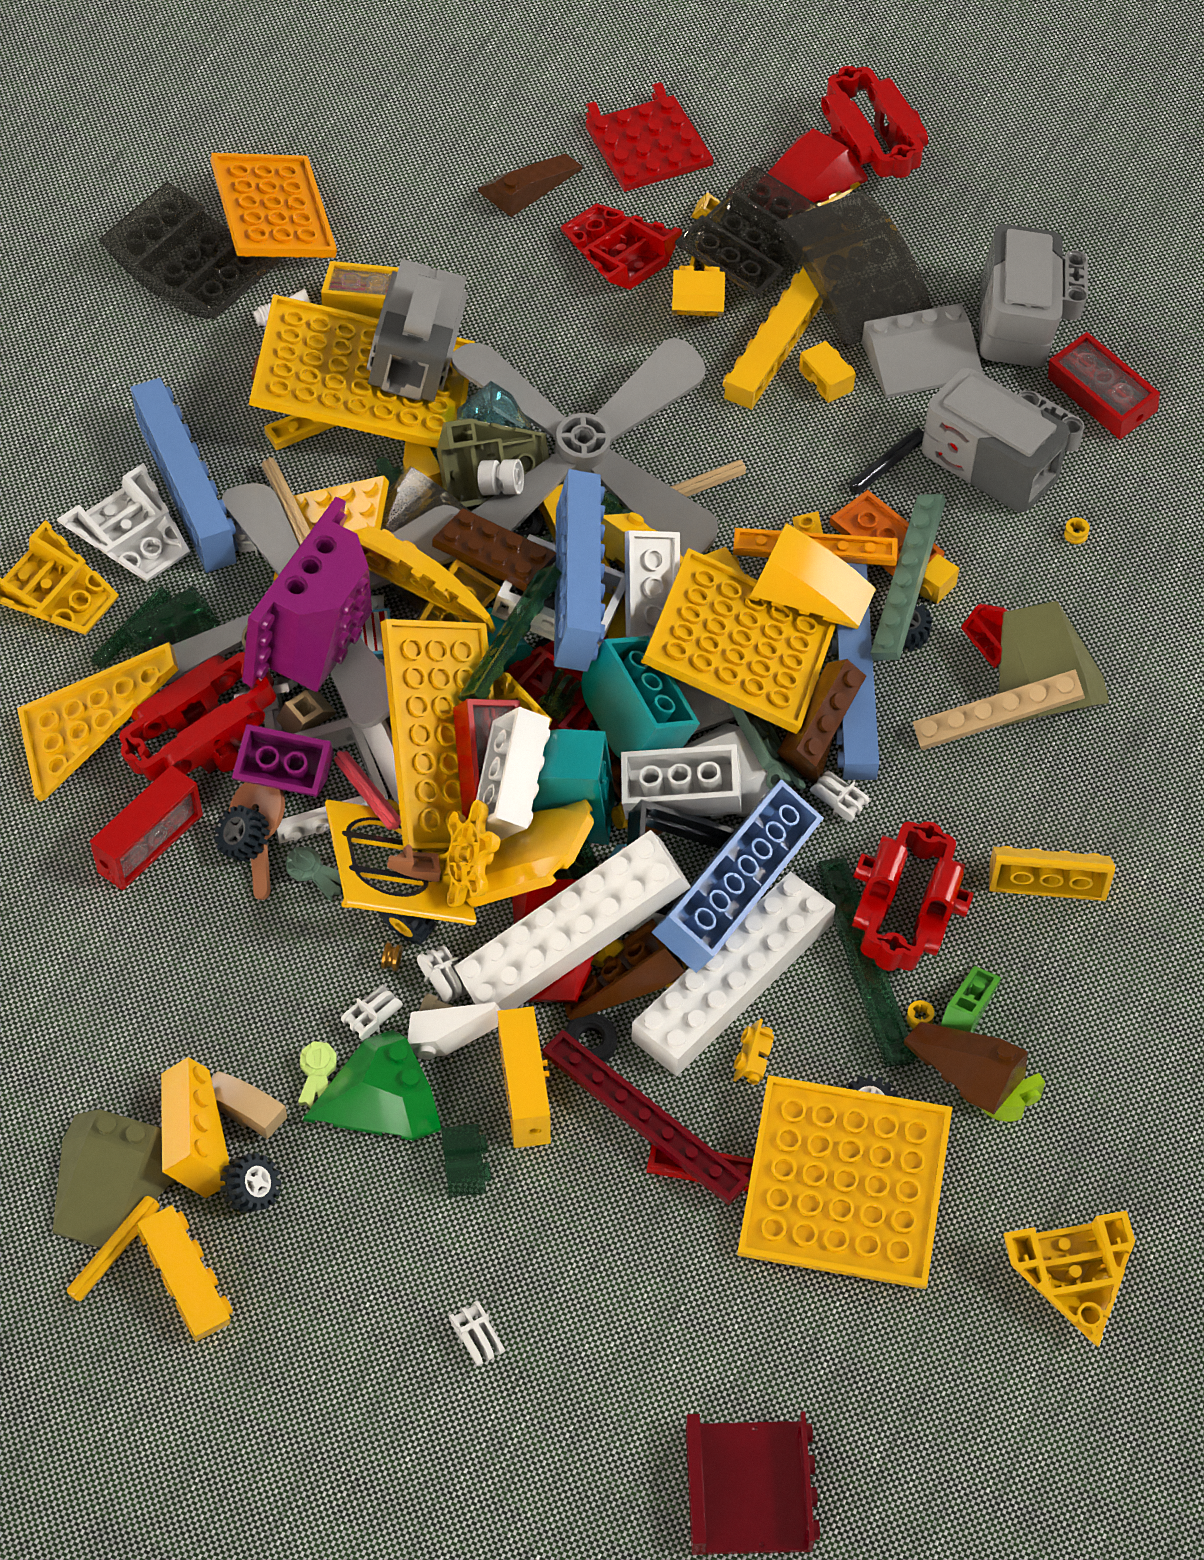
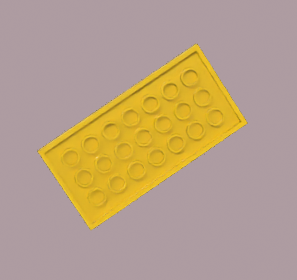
[380,619,494,851]

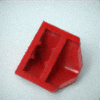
[960,604,1008,669]

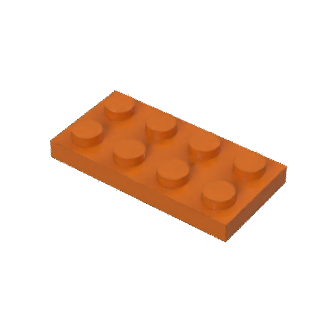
[829,490,945,576]

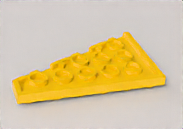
[17,642,179,802]

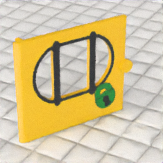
[325,799,476,926]

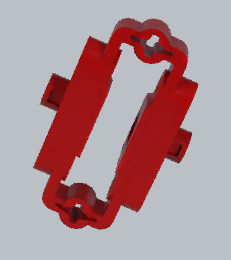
[821,66,928,178]
[119,652,276,781]
[852,821,974,971]

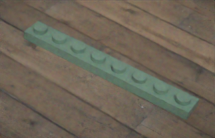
[870,494,946,661]

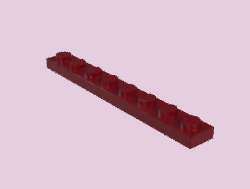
[542,1029,750,1206]

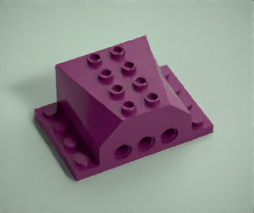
[242,497,372,692]

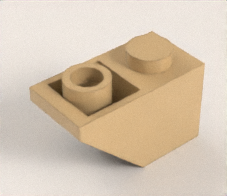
[276,690,336,734]

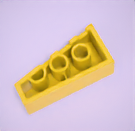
[137,1205,233,1342]

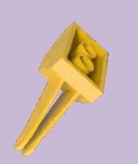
[672,245,725,317]

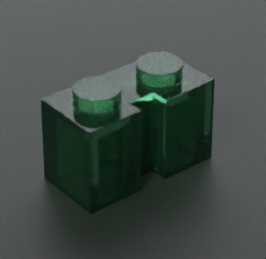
[441,1124,491,1198]

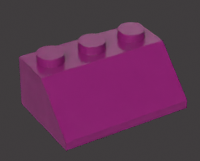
[232,724,334,797]

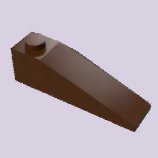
[478,153,582,217]
[563,918,685,1020]
[904,1022,1028,1114]

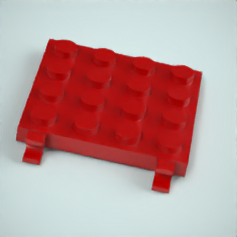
[586,82,714,192]

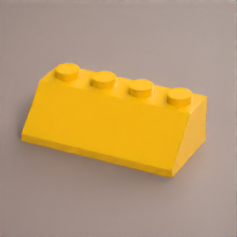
[989,846,1115,901]

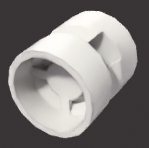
[478,459,524,495]

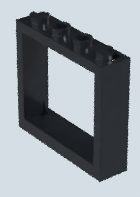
[626,799,736,915]

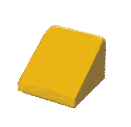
[691,192,727,225]

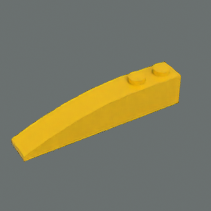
[353,526,496,634]

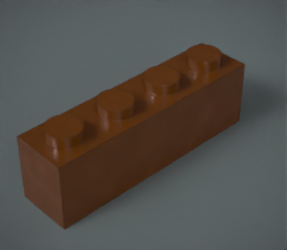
[777,659,866,785]

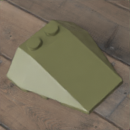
[437,418,549,512]
[997,601,1110,727]
[53,1109,177,1248]

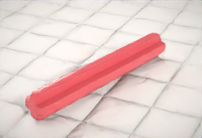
[334,751,401,830]

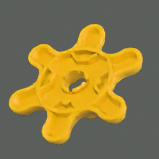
[439,800,500,908]

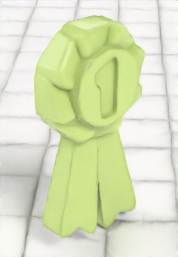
[298,1041,337,1108]

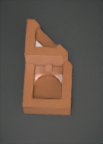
[387,844,441,882]

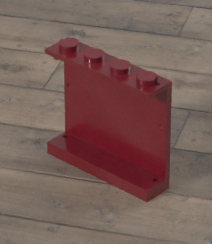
[685,1411,820,1555]

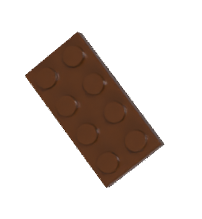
[432,508,557,592]

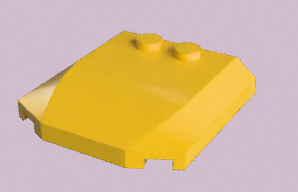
[465,799,594,908]

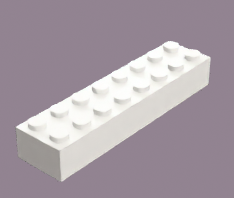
[454,830,691,1010]
[632,871,835,1077]

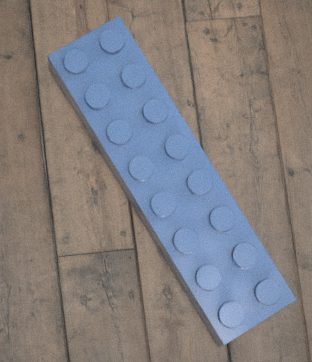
[130,377,239,573]
[554,469,605,672]
[651,779,824,973]

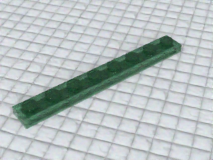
[816,858,916,1068]

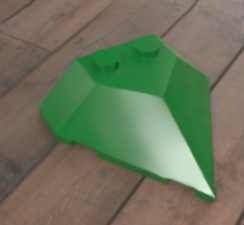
[303,1030,441,1141]

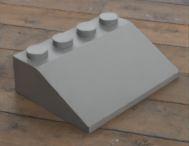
[862,303,983,398]

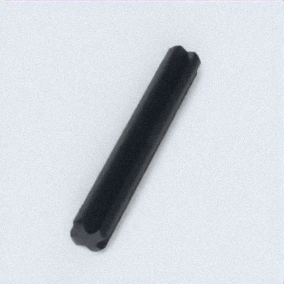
[849,427,924,494]

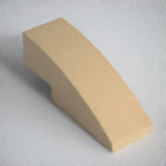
[211,1071,287,1140]

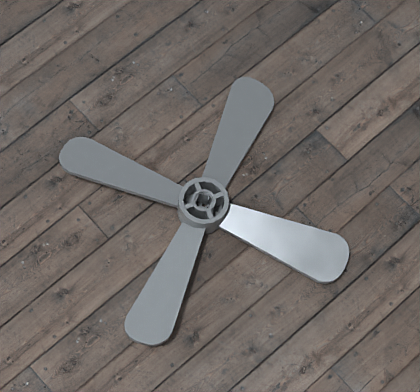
[451,338,718,557]
[165,483,460,729]

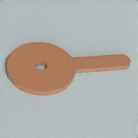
[229,782,285,900]

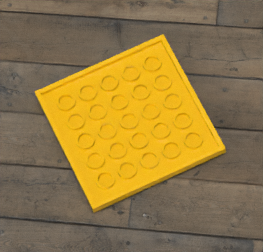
[641,548,836,734]
[737,1075,952,1289]

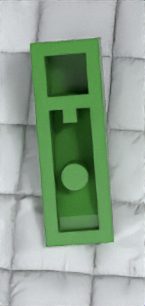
[940,966,1002,1033]

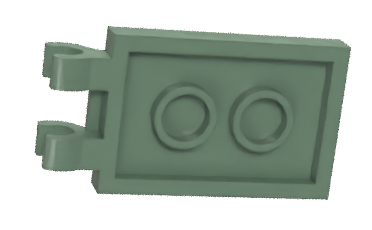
[727,703,805,790]

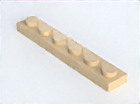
[913,669,1085,750]

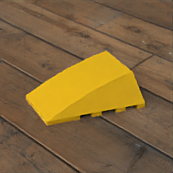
[0,520,119,635]
[749,522,876,629]

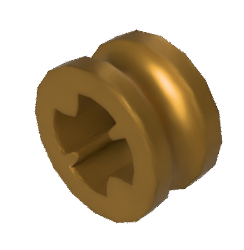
[381,942,403,971]

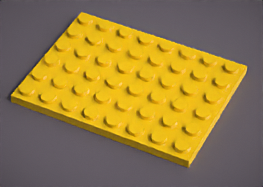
[249,294,475,448]

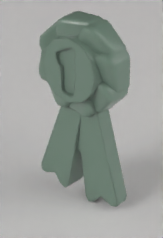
[285,846,342,901]

